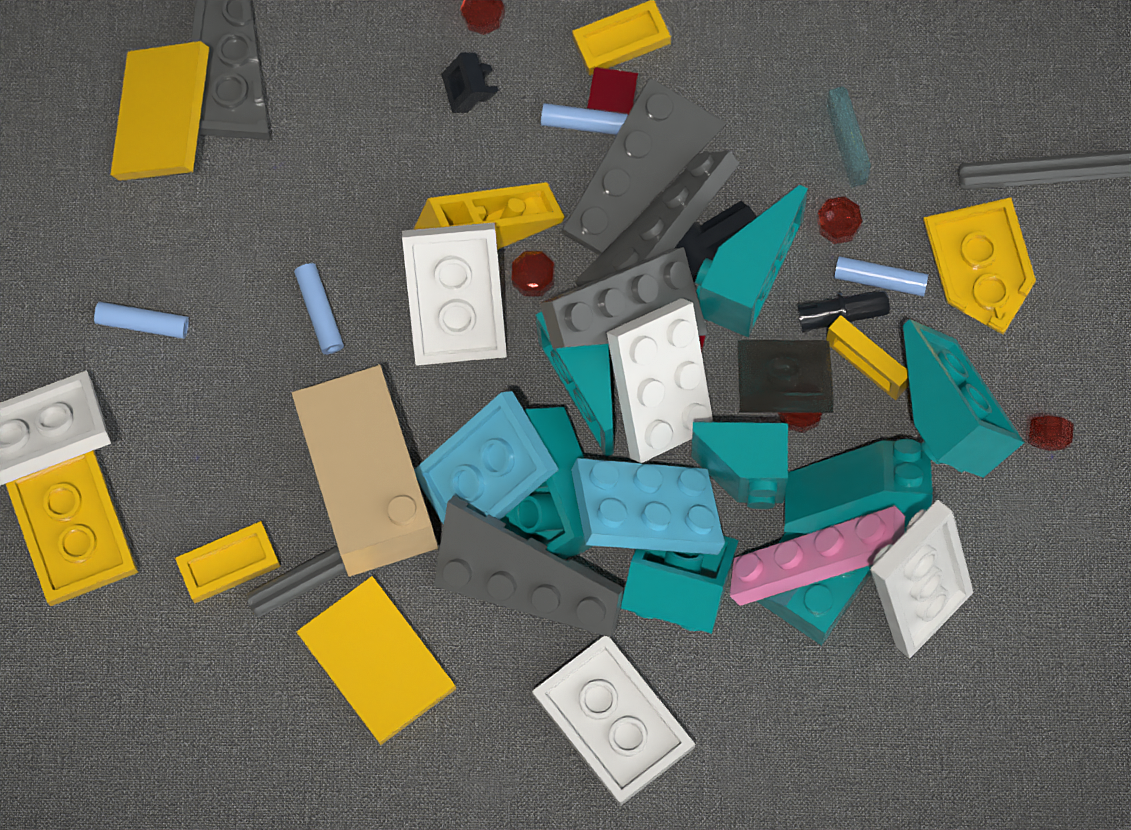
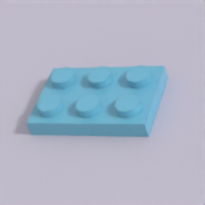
[414,391,559,525]
[571,458,725,555]

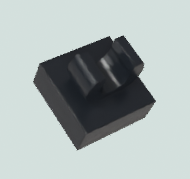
[441,52,498,113]

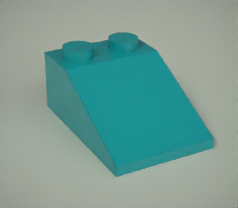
[695,185,808,338]
[535,311,614,457]
[903,319,1025,478]
[784,439,933,534]

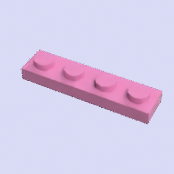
[730,506,905,606]

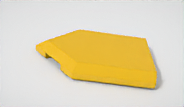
[923,197,1036,335]

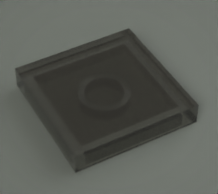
[737,340,834,413]

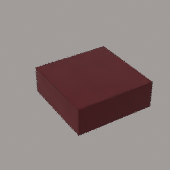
[587,67,638,114]

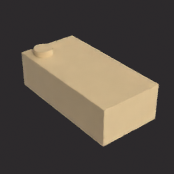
[291,365,438,577]

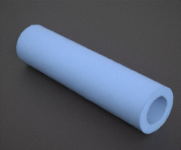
[541,103,628,135]
[834,256,928,297]
[294,263,344,354]
[94,301,189,339]

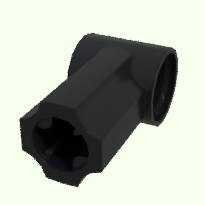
[675,200,757,283]

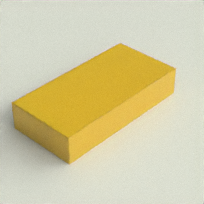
[572,0,671,76]
[826,315,909,401]
[175,521,281,604]

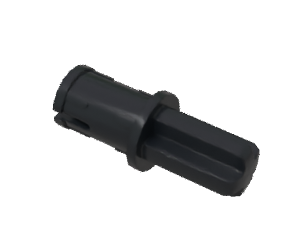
[797,291,890,333]

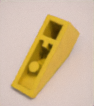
[413,182,565,250]

